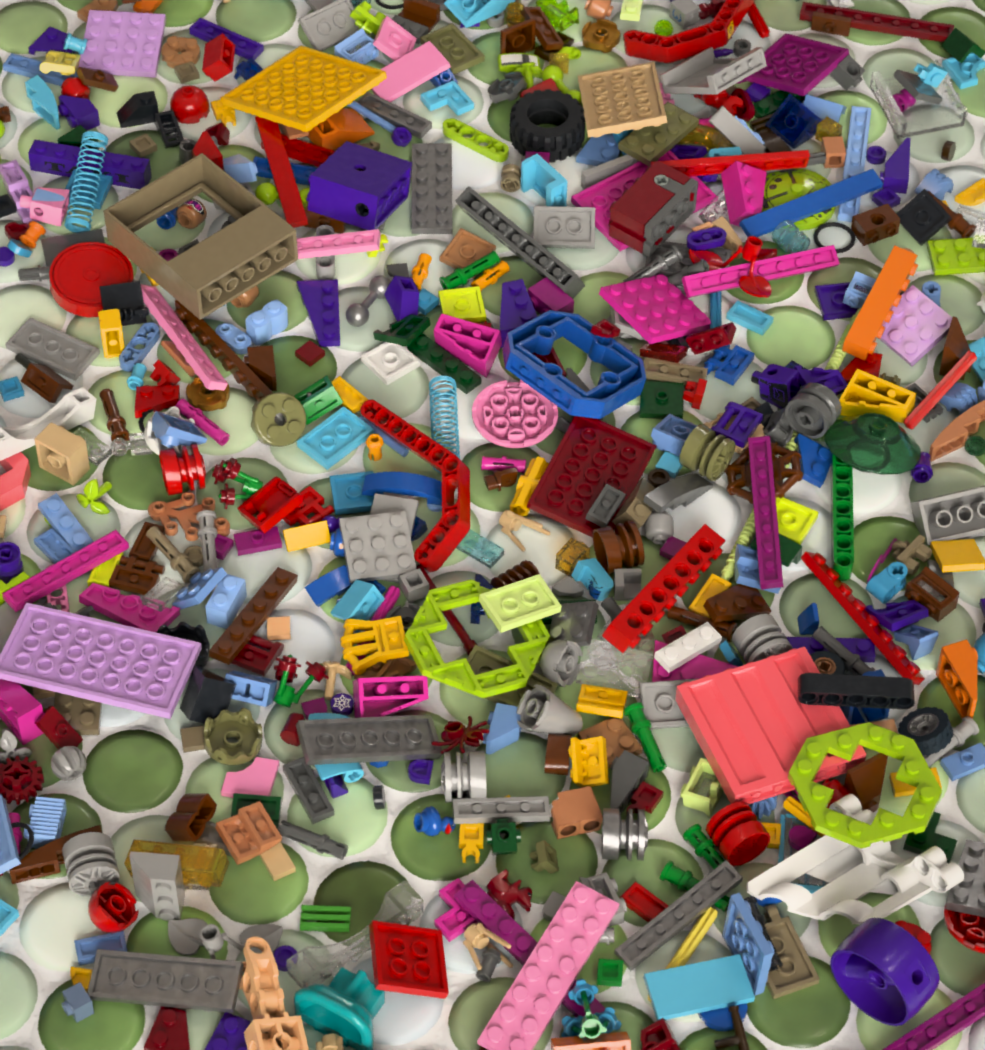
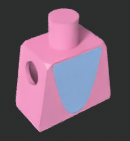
[20,187,70,226]

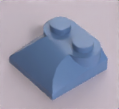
[152,411,207,448]
[651,414,698,457]

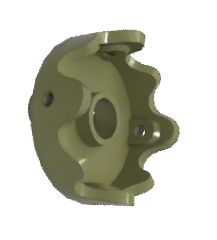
[251,392,306,447]
[203,708,263,765]

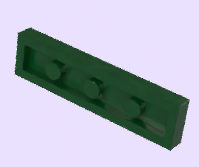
[407,333,482,394]

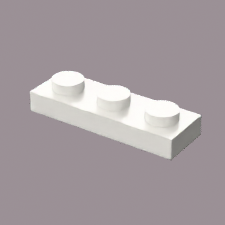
[654,622,722,673]

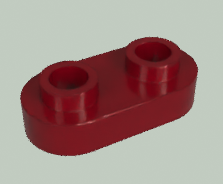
[731,88,755,122]

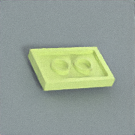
[479,574,562,633]

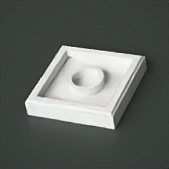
[361,342,420,386]

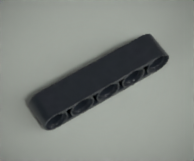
[798,673,915,709]

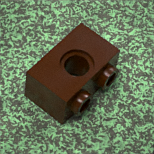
[851,203,900,246]

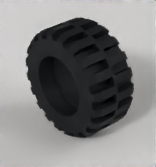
[510,89,585,163]

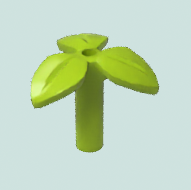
[514,62,543,89]
[76,479,112,515]

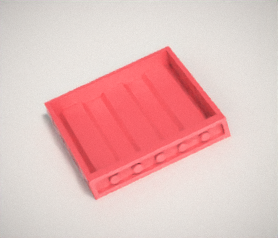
[675,646,866,805]

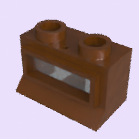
[904,566,960,622]

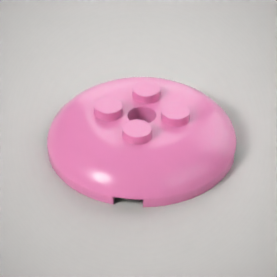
[472,380,558,448]

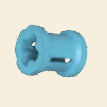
[63,33,87,55]

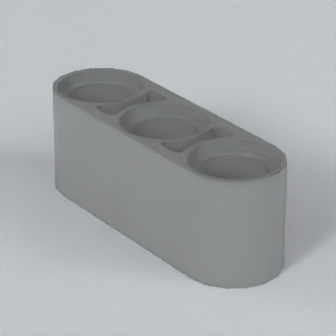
[316,225,335,280]

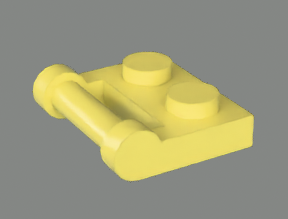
[40,50,81,76]

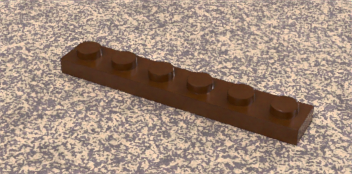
[209,567,298,665]

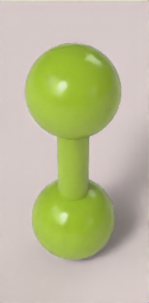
[542,65,583,107]
[255,182,310,210]

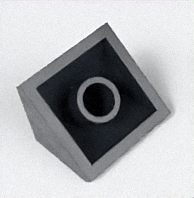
[180,665,237,724]

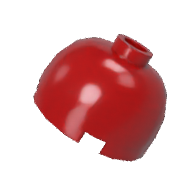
[170,86,210,124]
[88,882,139,933]

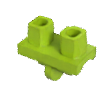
[349,1,386,35]

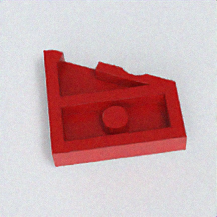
[135,385,180,418]

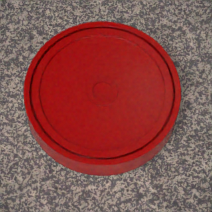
[49,242,134,317]

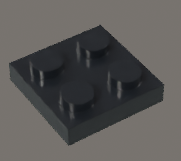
[896,189,952,246]

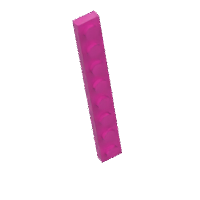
[682,245,840,298]

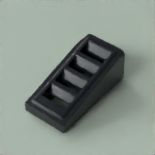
[154,110,184,148]

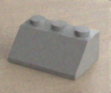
[129,851,185,921]

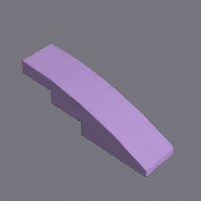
[0,160,40,225]

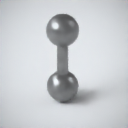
[346,275,391,327]

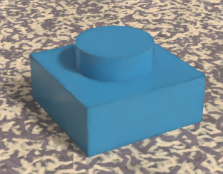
[418,288,439,315]

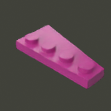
[79,583,180,633]
[652,640,738,682]

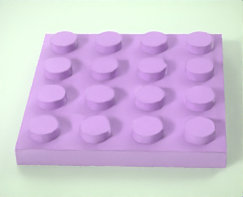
[78,10,166,78]

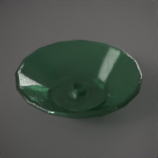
[824,413,921,475]

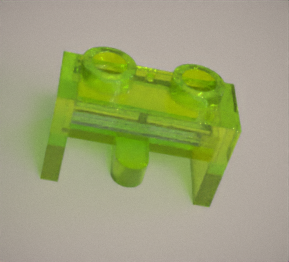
[536,0,579,32]

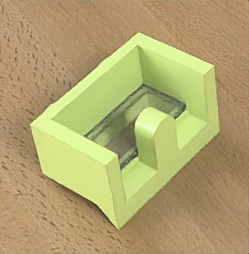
[680,758,724,818]

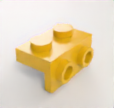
[569,736,609,788]

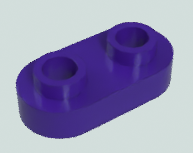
[686,227,727,251]

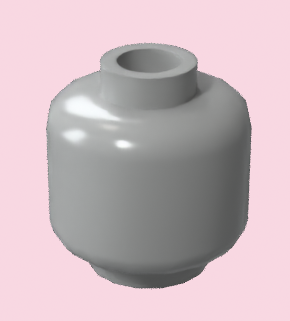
[645,510,674,544]

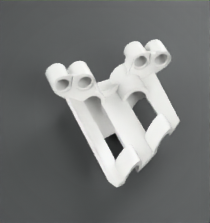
[746,794,964,925]

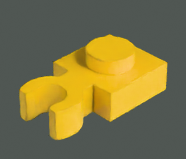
[211,99,236,126]
[459,823,484,863]

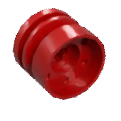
[159,444,206,496]
[706,801,771,867]

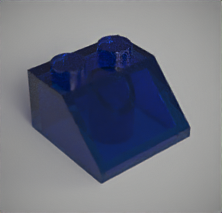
[765,94,826,149]

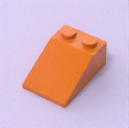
[936,639,978,719]

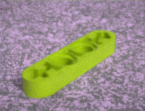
[443,118,509,162]

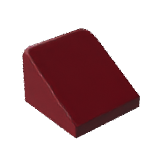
[206,123,230,145]

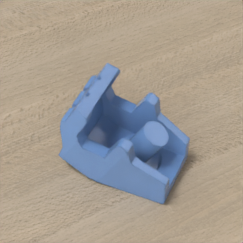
[915,169,954,201]
[939,382,978,415]

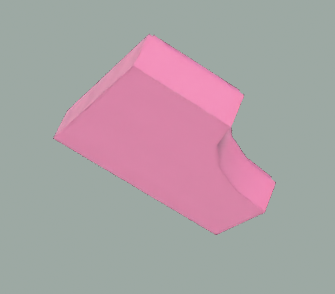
[221,757,279,798]

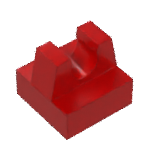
[150,359,181,386]
[682,378,707,409]

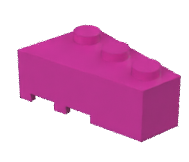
[434,313,502,378]

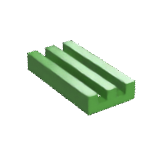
[300,905,351,932]

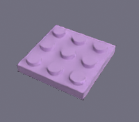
[878,285,952,366]

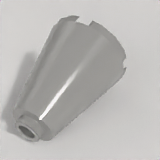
[517,684,583,736]

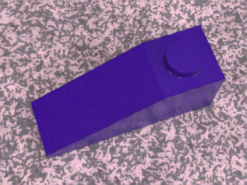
[879,138,911,194]

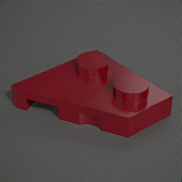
[144,1006,190,1050]

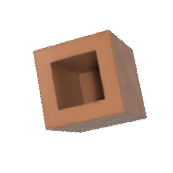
[821,136,846,168]

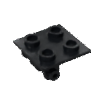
[99,281,149,326]

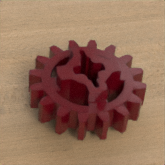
[0,756,44,805]

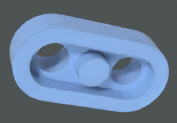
[215,323,252,355]

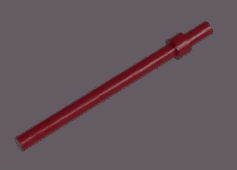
[416,565,478,656]

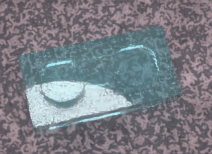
[456,529,504,569]

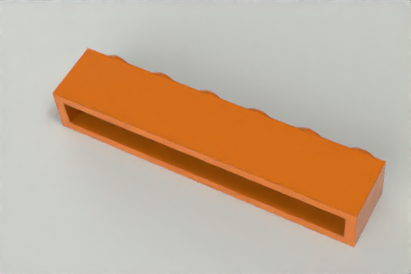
[842,246,918,361]

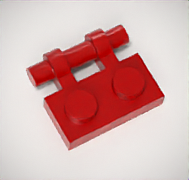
[283,486,334,527]

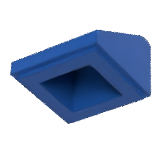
[797,603,819,635]

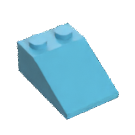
[444,0,516,28]

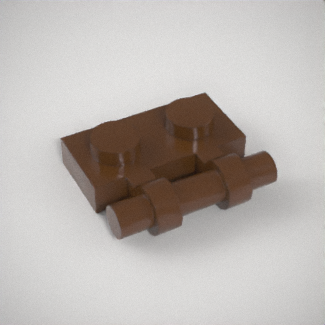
[109,556,165,597]

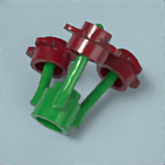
[212,457,263,510]
[273,655,329,708]

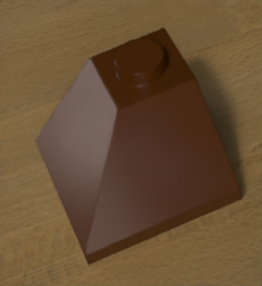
[500,18,536,54]
[939,316,972,380]
[844,753,888,813]

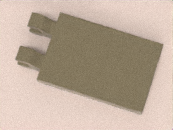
[764,904,820,999]

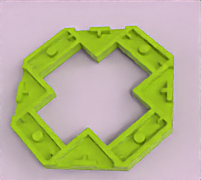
[404,579,550,698]
[788,722,942,849]

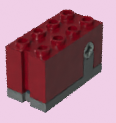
[608,160,698,257]

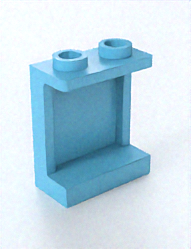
[521,154,567,207]

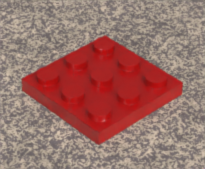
[369,920,449,999]

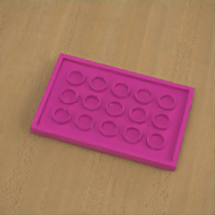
[571,150,717,251]

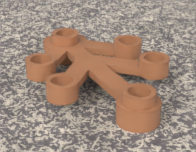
[148,492,230,541]

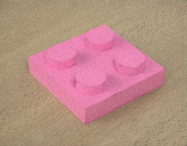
[372,16,417,61]

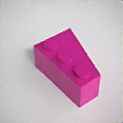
[721,161,767,227]
[353,676,429,718]
[0,679,44,746]

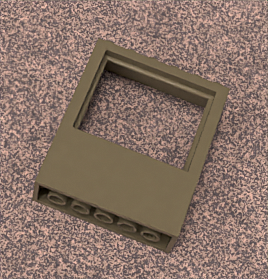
[103,153,298,320]

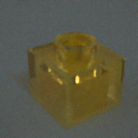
[815,117,843,143]

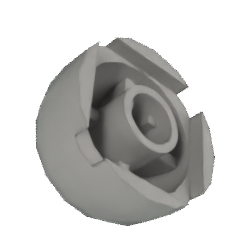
[539,640,582,687]

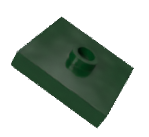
[640,381,684,419]

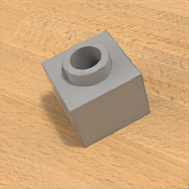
[399,568,429,603]

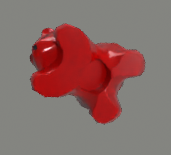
[694,89,743,116]

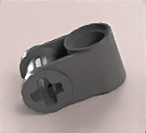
[764,407,794,447]

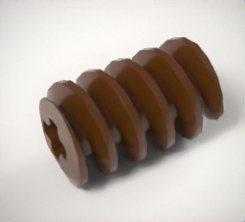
[490,560,539,589]

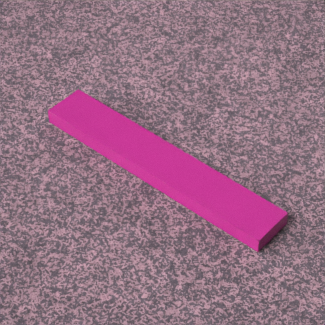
[2,530,129,612]

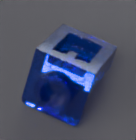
[234,58,263,81]

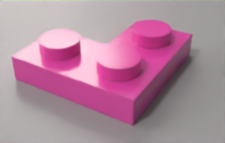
[434,878,478,942]

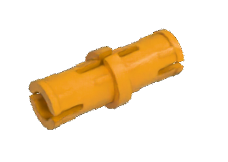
[412,253,432,291]
[471,260,510,291]

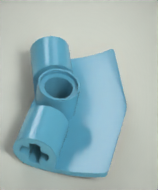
[308,713,364,783]

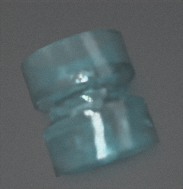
[772,220,810,255]

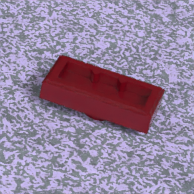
[35,706,83,750]

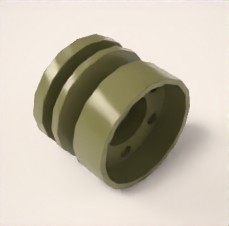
[679,424,735,481]

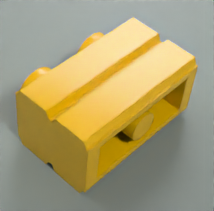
[98,309,125,358]

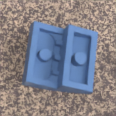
[734,544,781,594]

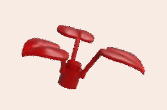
[689,236,777,298]

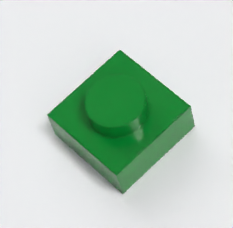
[597,958,623,987]

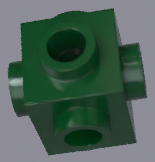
[486,818,521,855]

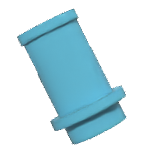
[127,363,147,390]

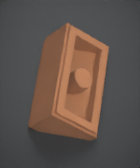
[161,341,195,377]

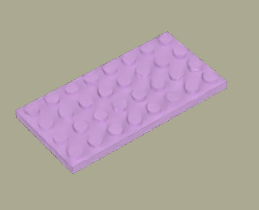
[0,602,202,719]

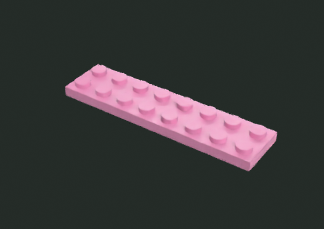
[477,881,620,1050]

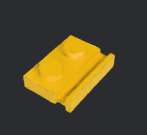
[576,684,628,718]

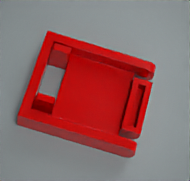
[237,476,303,534]

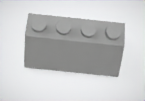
[910,485,985,545]

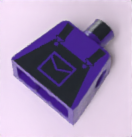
[751,364,800,409]

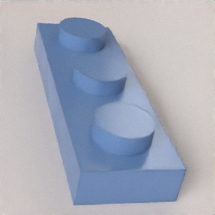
[38,493,94,552]

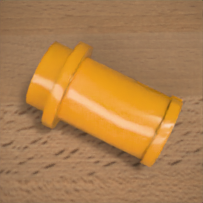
[366,434,383,461]

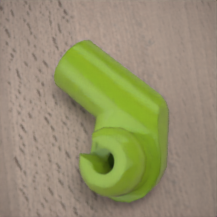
[552,46,581,65]

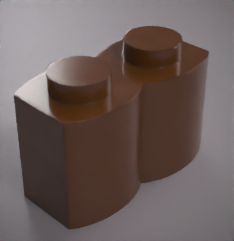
[165,793,217,841]

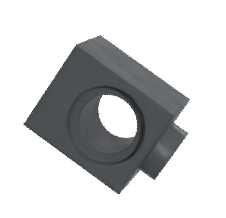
[830,55,865,91]

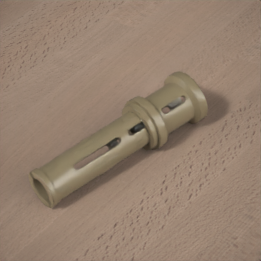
[146,526,200,583]

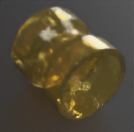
[506,2,525,27]

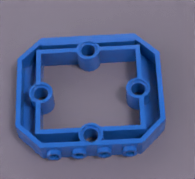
[502,310,647,419]

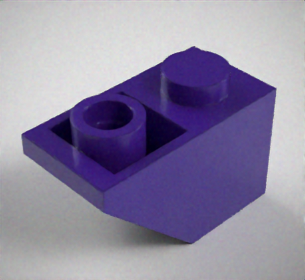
[58,95,100,131]
[384,276,419,321]

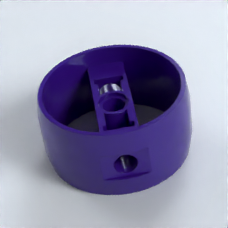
[830,918,940,1026]

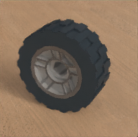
[898,707,953,756]

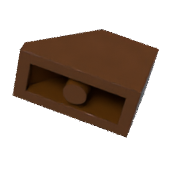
[244,345,277,391]

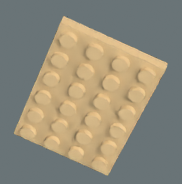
[578,62,667,137]

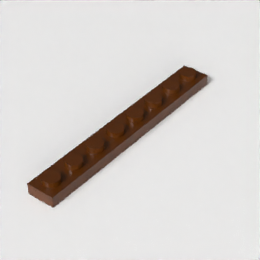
[174,300,273,401]

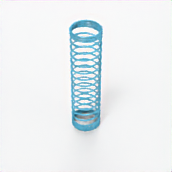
[64,131,108,233]
[429,376,460,473]

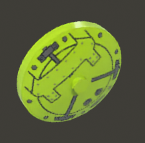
[762,168,836,231]

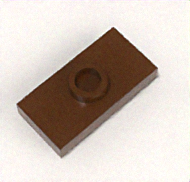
[811,11,852,37]
[77,67,119,92]
[304,206,346,234]

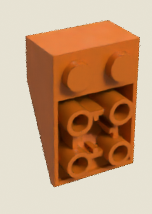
[307,108,375,151]

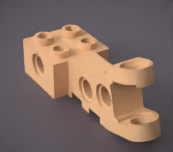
[239,936,309,1050]

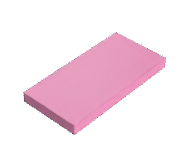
[370,41,450,102]

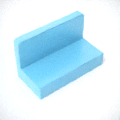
[330,579,385,633]

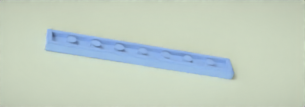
[837,106,872,222]

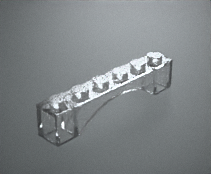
[286,880,424,989]

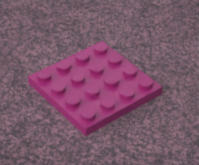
[599,274,711,344]

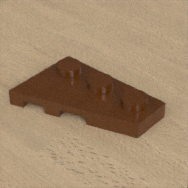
[703,584,771,622]

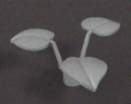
[168,918,283,1012]

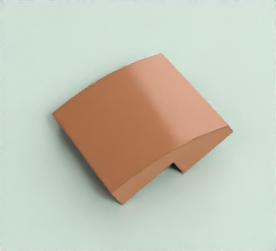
[215,801,282,865]

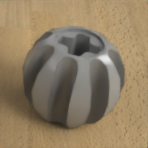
[51,746,87,781]

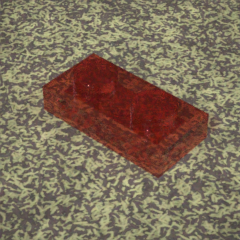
[640,342,687,363]

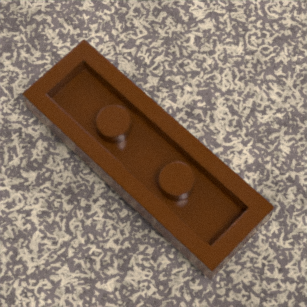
[521,6,564,50]

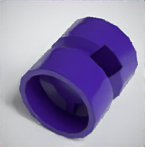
[0,542,24,584]

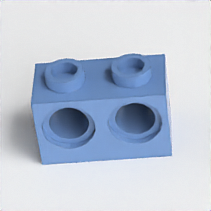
[225,670,277,707]

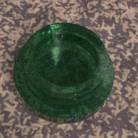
[965,436,985,456]

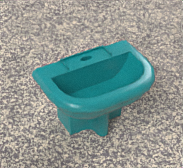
[294,967,385,1050]

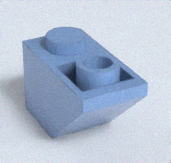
[482,703,522,755]

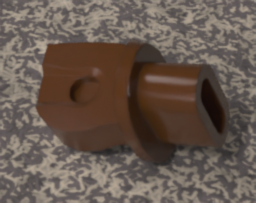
[484,468,518,491]

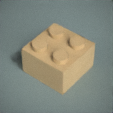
[34,422,90,486]

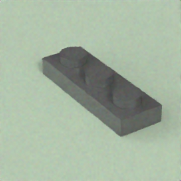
[282,757,334,824]

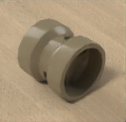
[500,164,521,192]

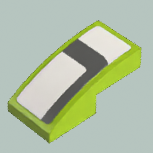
[497,53,540,73]

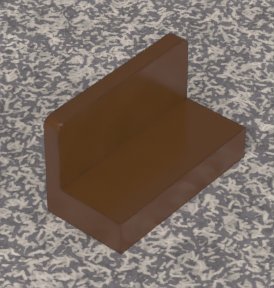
[398,0,440,32]
[21,363,74,403]

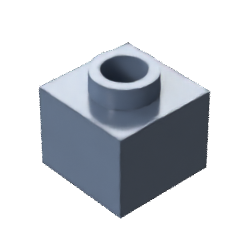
[61,982,94,1023]

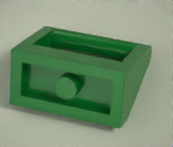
[294,375,344,425]

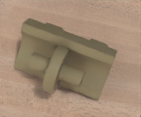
[892,534,932,576]

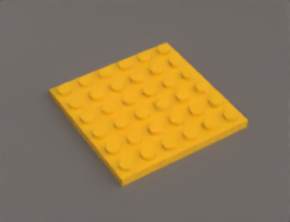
[220,46,387,132]

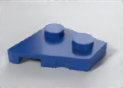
[794,433,834,488]

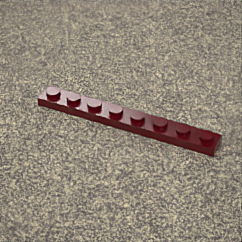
[799,2,954,42]

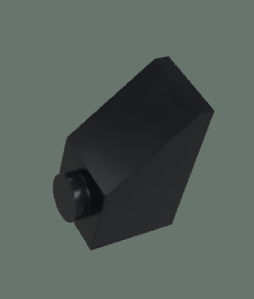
[117,91,159,128]

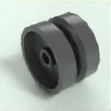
[785,383,841,439]

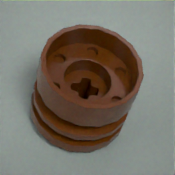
[593,520,645,574]

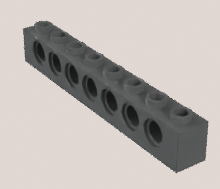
[455,186,585,299]

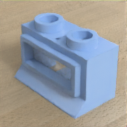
[334,28,379,65]
[843,271,877,309]

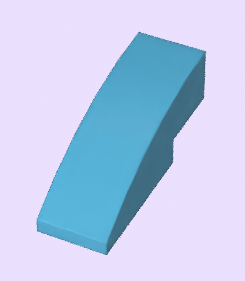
[25,75,60,130]

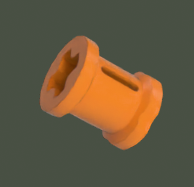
[19,221,46,249]

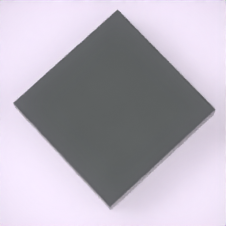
[893,69,943,105]

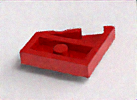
[840,353,883,384]

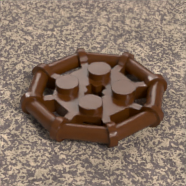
[725,442,803,504]

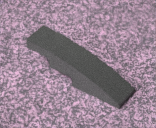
[643,473,713,513]

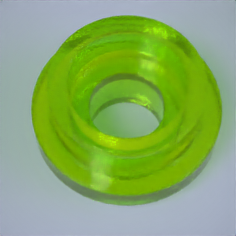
[654,20,673,37]

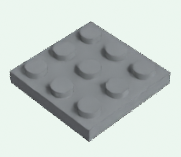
[339,511,416,583]

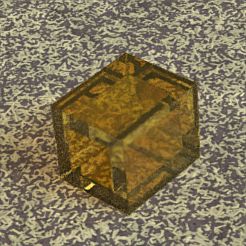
[555,537,590,578]

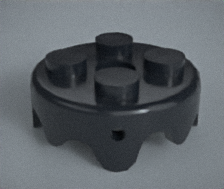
[157,622,210,675]

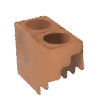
[551,786,603,839]

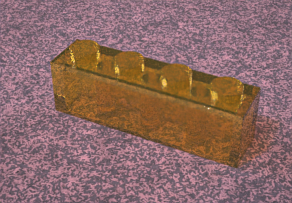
[124,840,229,887]

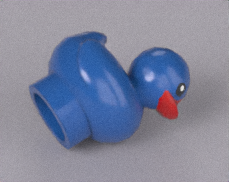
[414,806,456,836]

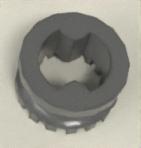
[733,39,751,57]

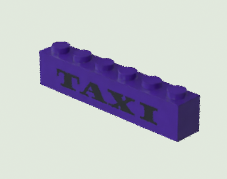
[28,140,152,189]

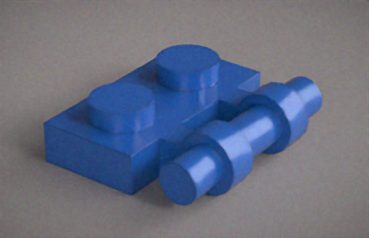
[703,345,755,385]

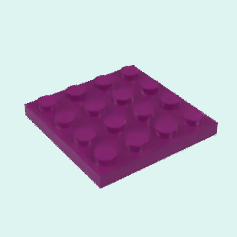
[743,33,849,96]

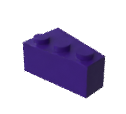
[499,279,537,348]

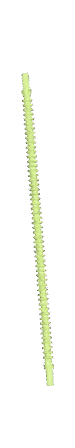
[721,307,861,581]

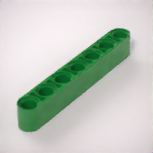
[830,449,854,581]

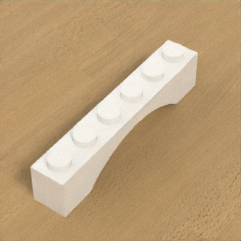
[0,387,97,461]

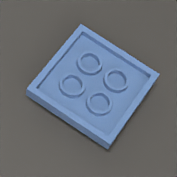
[722,892,774,996]

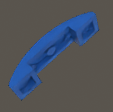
[362,472,442,506]

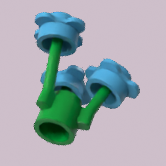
[561,979,622,1039]

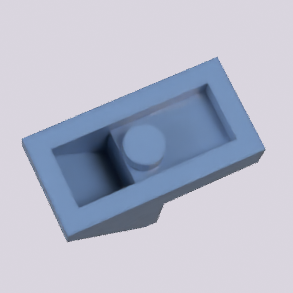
[893,624,939,660]

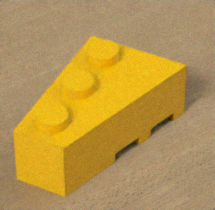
[839,369,916,423]

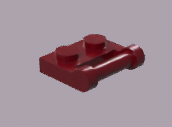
[231,635,284,677]

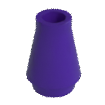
[911,452,933,483]

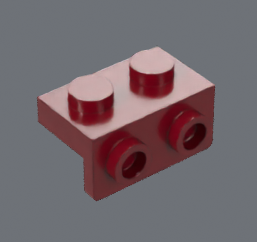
[686,322,737,355]

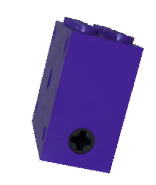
[307,141,412,230]

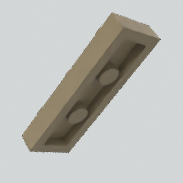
[644,357,708,386]

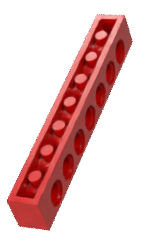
[602,524,726,653]

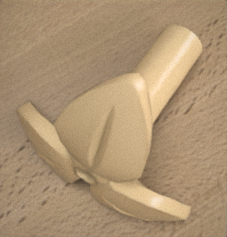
[320,661,352,700]

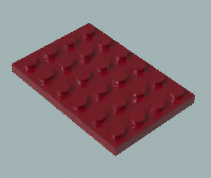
[527,416,657,538]

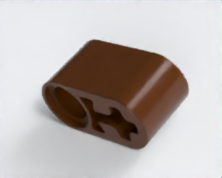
[544,733,572,776]

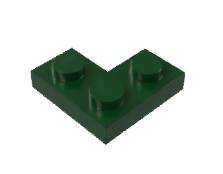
[903,812,957,863]

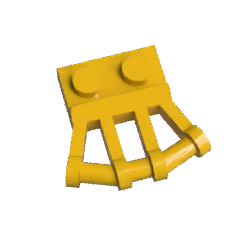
[340,616,409,675]

